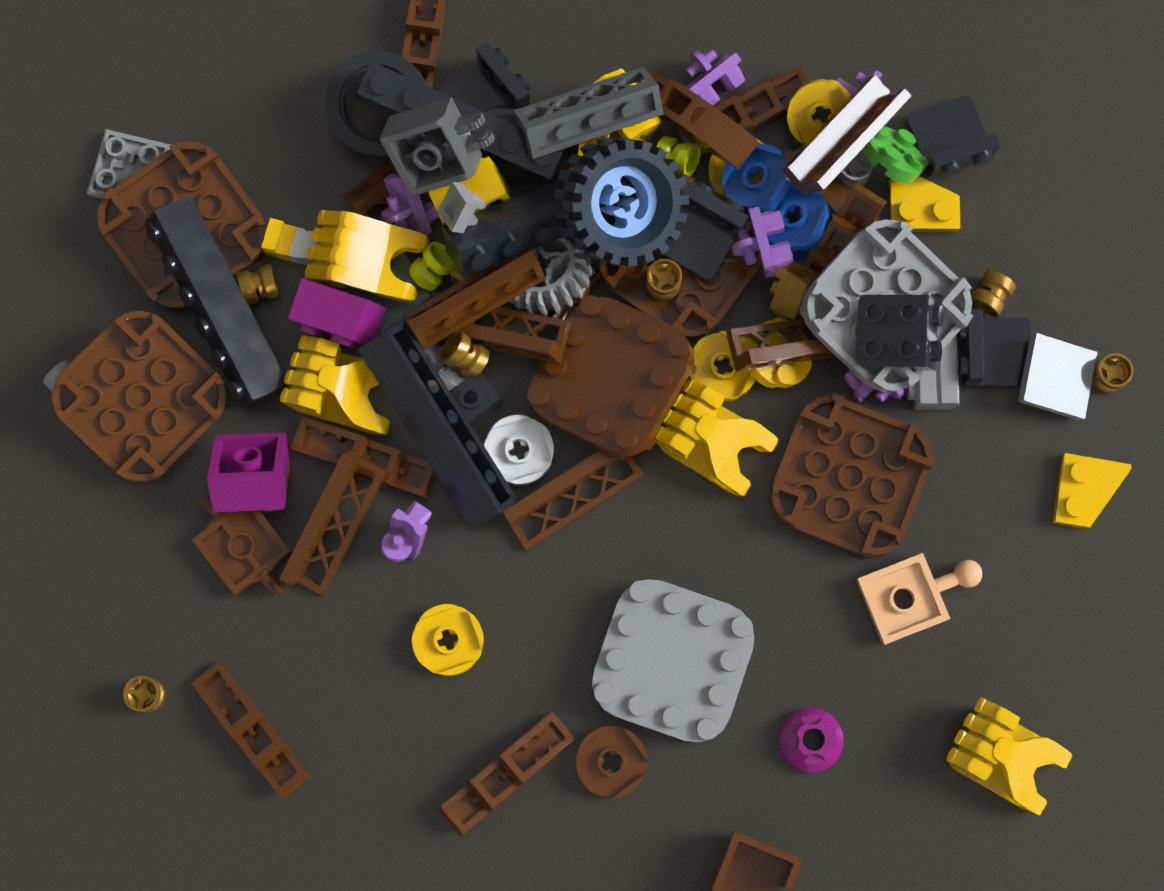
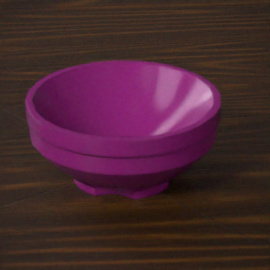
[778,707,844,773]

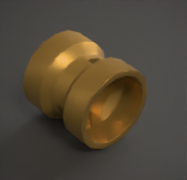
[646,259,682,301]
[237,264,280,305]
[971,269,1016,317]
[440,331,490,379]
[1092,353,1133,394]
[123,676,166,713]

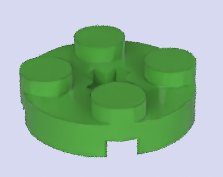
[862,126,928,184]

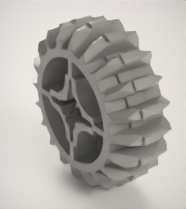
[509,236,592,316]

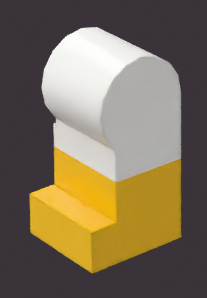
[261,218,318,265]

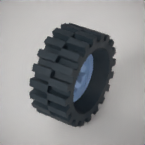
[554,137,689,266]

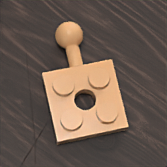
[856,553,982,646]

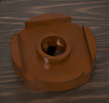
[576,726,647,798]

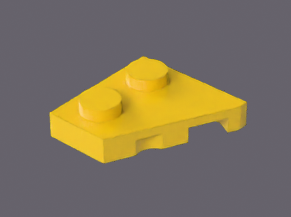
[889,176,960,232]
[1052,453,1132,529]

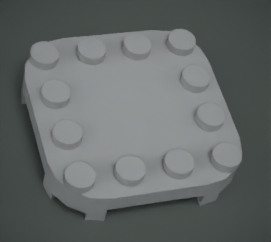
[800,220,973,393]
[592,579,755,743]

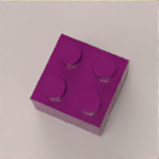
[288,278,386,349]
[207,432,290,513]

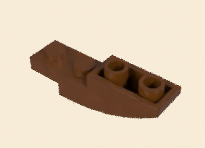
[651,72,759,170]

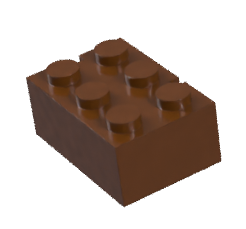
[708,831,803,891]

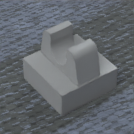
[438,182,486,233]

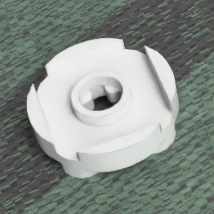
[484,415,554,486]

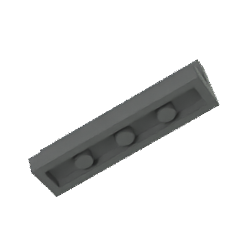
[514,67,664,159]

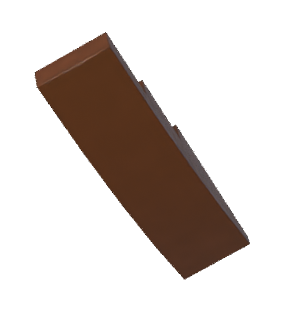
[401,0,447,89]
[677,65,810,156]
[798,183,887,318]
[290,416,436,499]
[191,661,311,799]
[438,711,576,837]

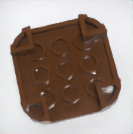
[97,141,267,310]
[599,174,762,342]
[527,295,697,460]
[51,310,226,482]
[770,394,934,558]

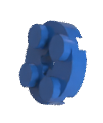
[722,144,791,213]
[760,182,830,252]

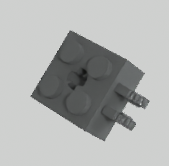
[380,97,495,196]

